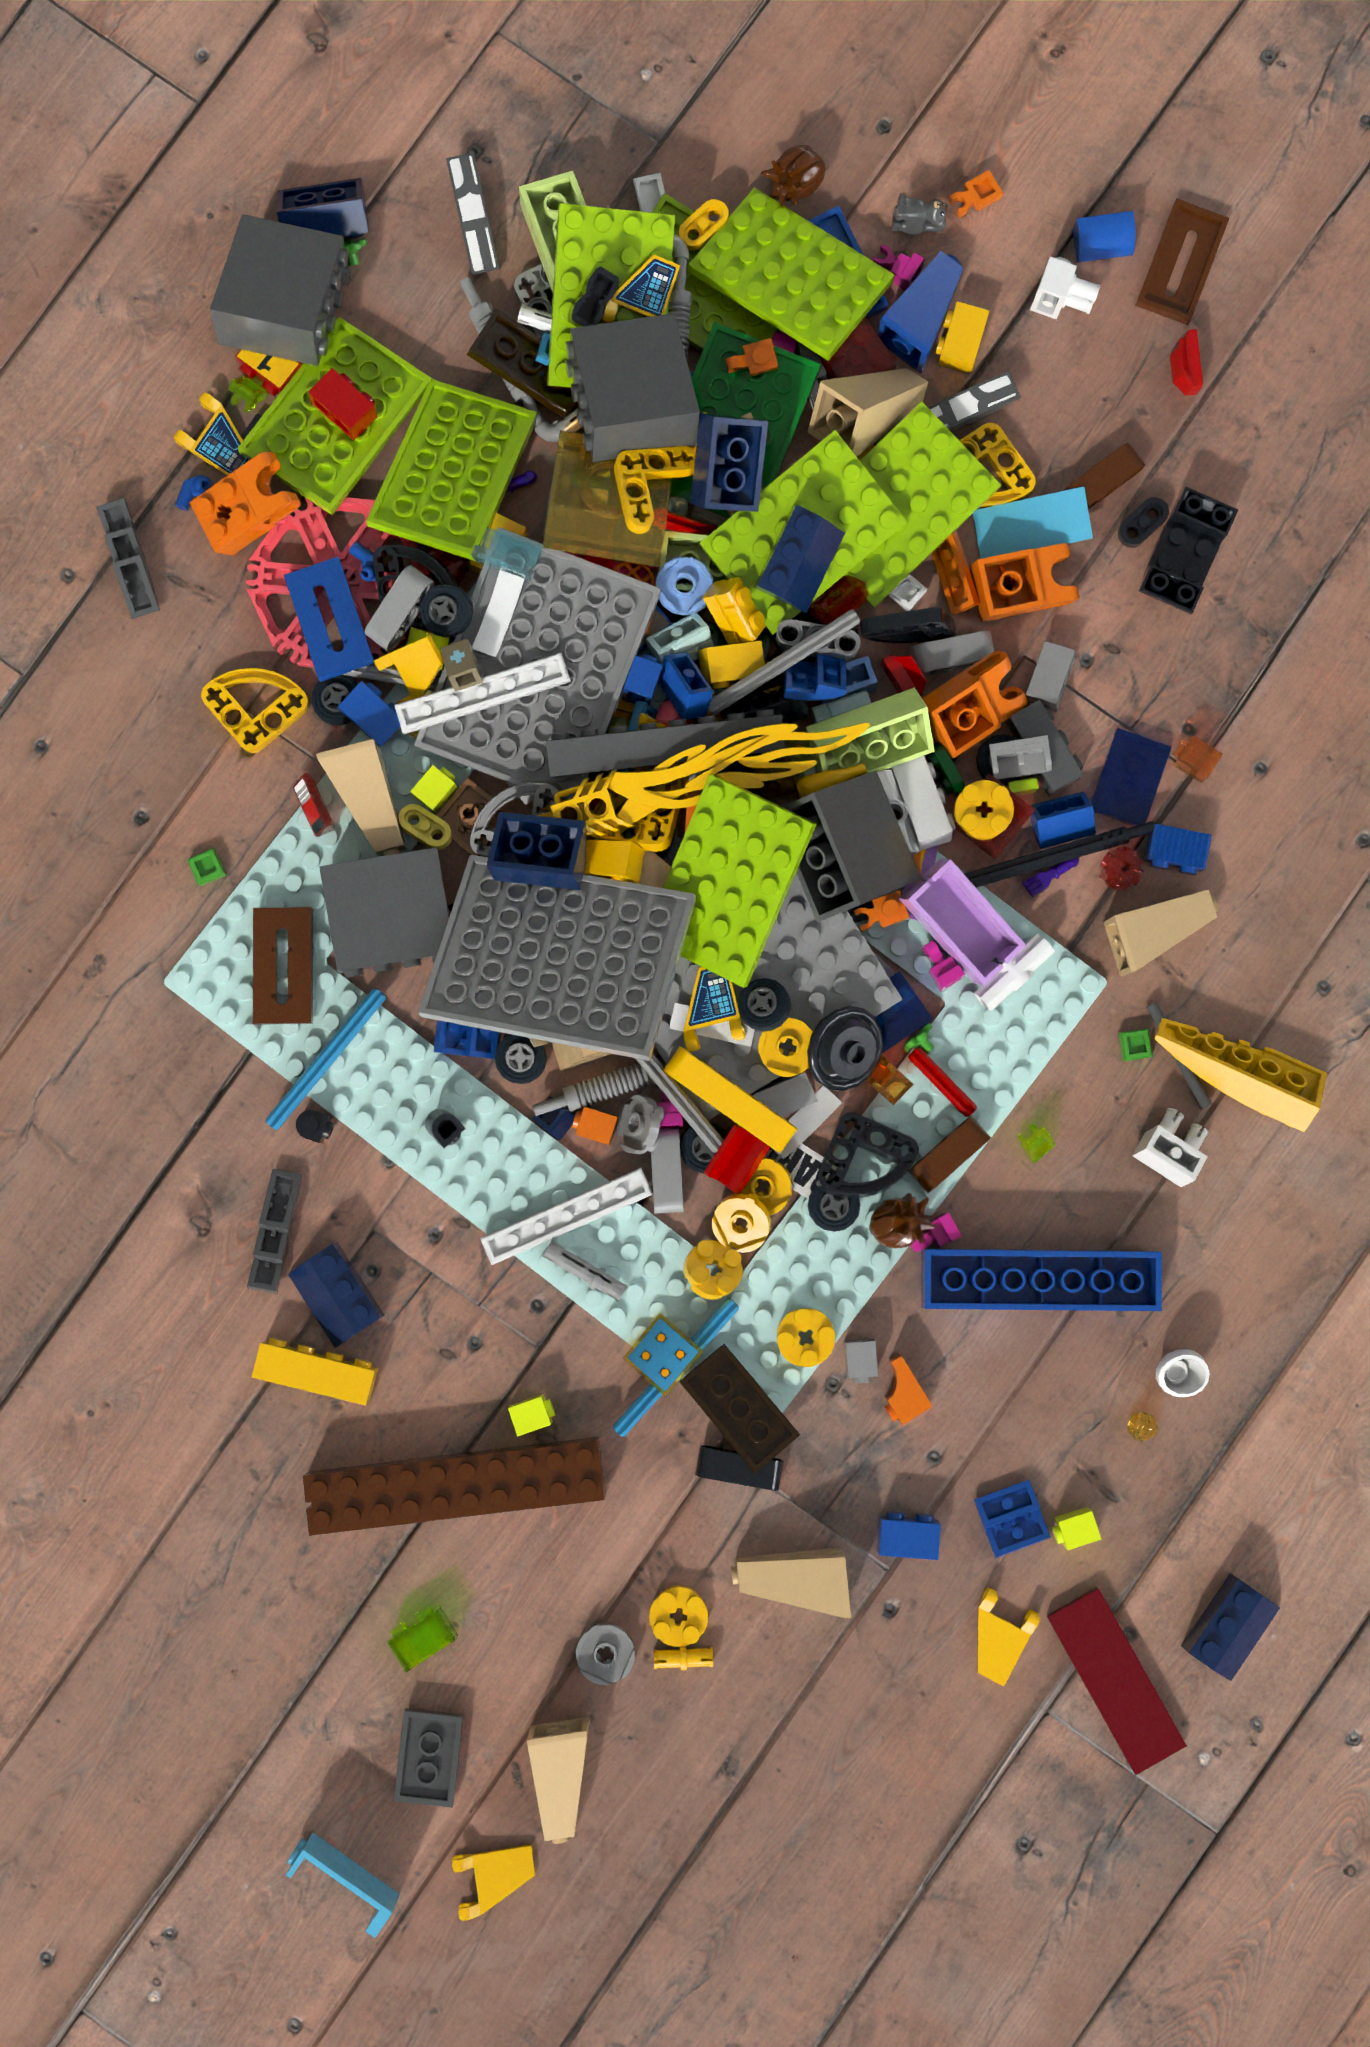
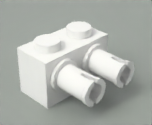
[1030,257,1101,319]
[1132,1108,1209,1187]

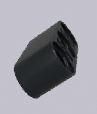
[720,685,808,723]
[695,1445,784,1491]

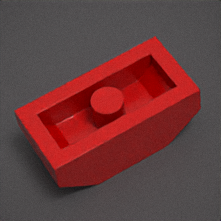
[1170,329,1203,396]
[881,654,927,698]

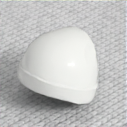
[1156,1349,1210,1397]

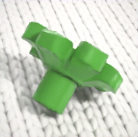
[344,238,368,266]
[903,1022,934,1054]

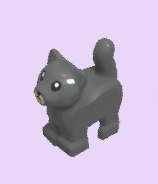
[891,193,948,235]

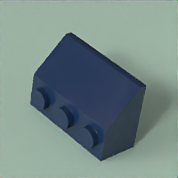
[276,178,369,238]
[691,413,768,512]
[754,504,845,614]
[486,812,586,890]
[288,1242,385,1348]
[1181,1573,1280,1681]

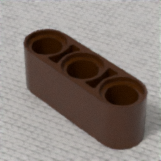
[1064,443,1146,510]
[908,1115,991,1193]

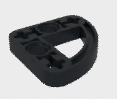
[373,545,459,629]
[860,607,956,643]
[815,1112,919,1198]

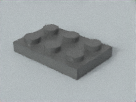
[393,1708,464,1808]

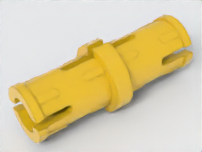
[654,1646,713,1670]

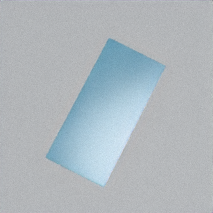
[973,487,1093,559]

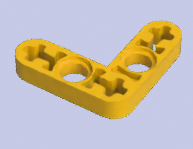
[614,446,696,534]

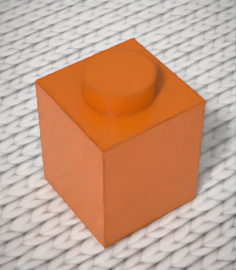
[572,1107,618,1145]

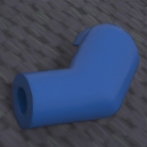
[175,475,212,511]
[349,541,376,582]

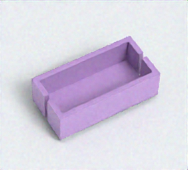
[899,859,1027,986]

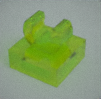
[228,376,268,413]
[1017,1124,1056,1164]

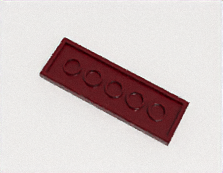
[1046,1587,1187,1775]

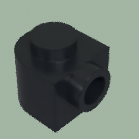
[425,1109,466,1148]
[296,1110,334,1144]

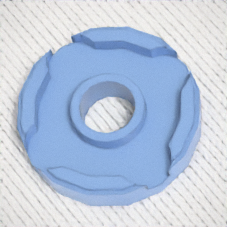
[655,556,713,616]

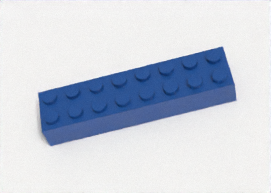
[921,1248,1162,1311]

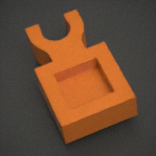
[948,170,1004,218]
[853,890,909,932]

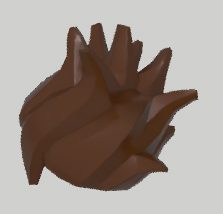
[761,145,826,206]
[869,1193,936,1248]

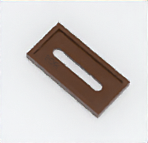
[1135,198,1229,325]
[253,907,313,1025]

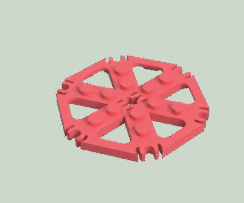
[246,497,431,667]

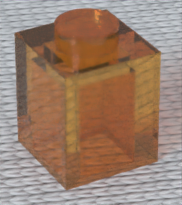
[1172,736,1223,783]
[867,1055,914,1105]

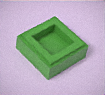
[187,848,227,887]
[1118,1028,1153,1062]

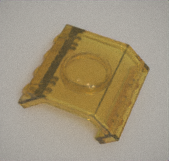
[543,430,673,567]

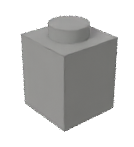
[844,1339,878,1383]

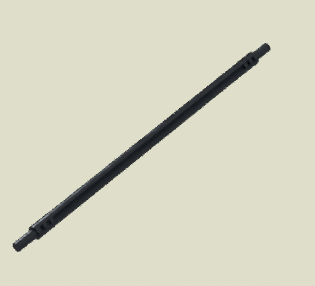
[847,821,1155,923]

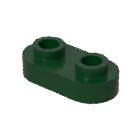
[926,741,966,797]

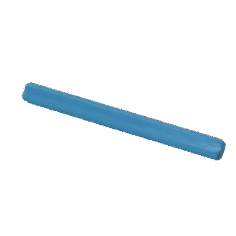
[265,988,386,1130]
[613,1298,739,1437]

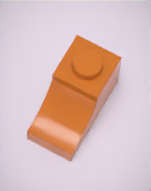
[884,1354,933,1425]

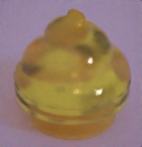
[1127,1412,1158,1442]

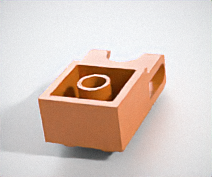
[189,452,301,556]
[970,543,1080,622]
[922,651,1028,758]

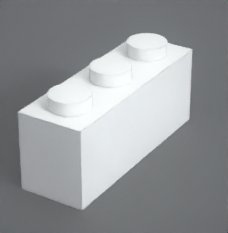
[890,756,955,851]

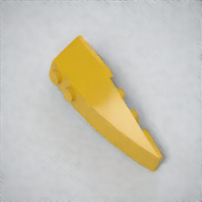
[1155,1018,1327,1132]

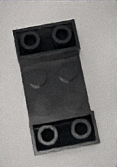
[1139,487,1238,615]

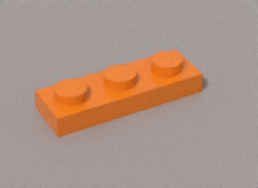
[932,530,980,615]

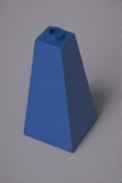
[876,251,964,374]

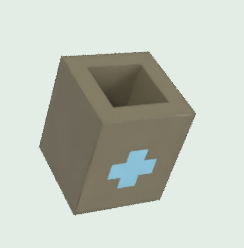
[440,639,483,692]

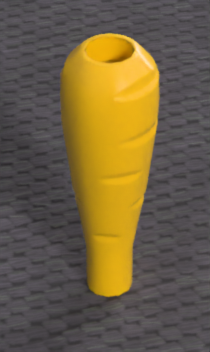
[796,763,867,798]

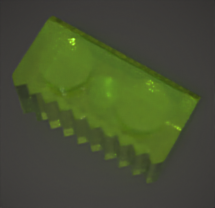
[387,1605,458,1672]

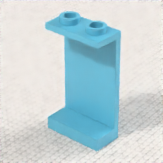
[286,1832,400,1938]

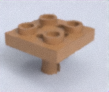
[436,777,511,856]

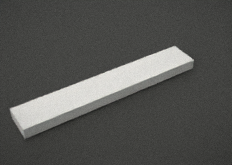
[394,653,571,734]
[480,1168,653,1265]

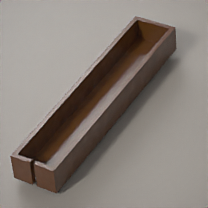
[303,1437,606,1536]

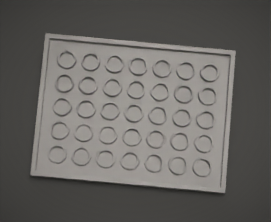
[414,527,662,800]
[418,855,696,1061]
[655,873,903,1120]

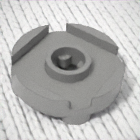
[617,1095,664,1154]
[576,1623,635,1685]

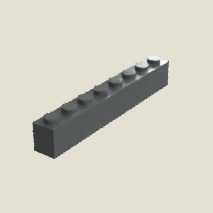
[545,709,785,777]

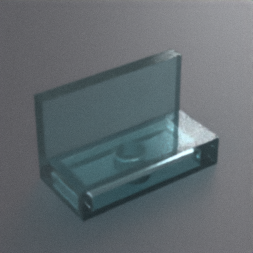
[471,527,542,581]

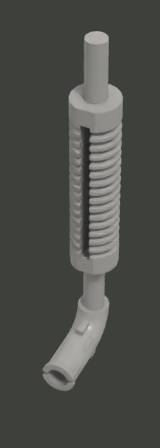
[668,234,692,362]
[460,277,583,442]
[532,1055,666,1116]

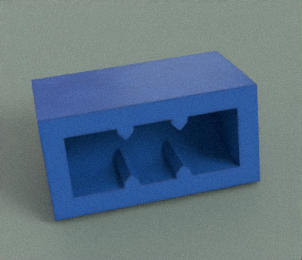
[1072,211,1136,263]
[1029,791,1096,849]

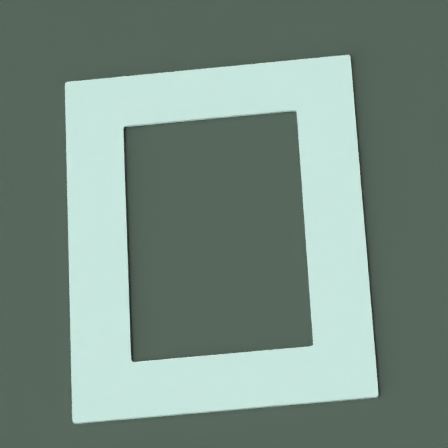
[164,580,1107,1413]

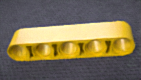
[663,1046,798,1153]

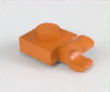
[726,338,778,377]

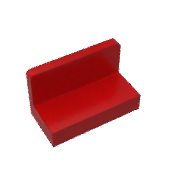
[704,1124,770,1194]

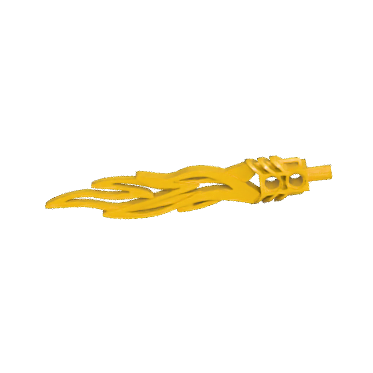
[536,722,870,836]

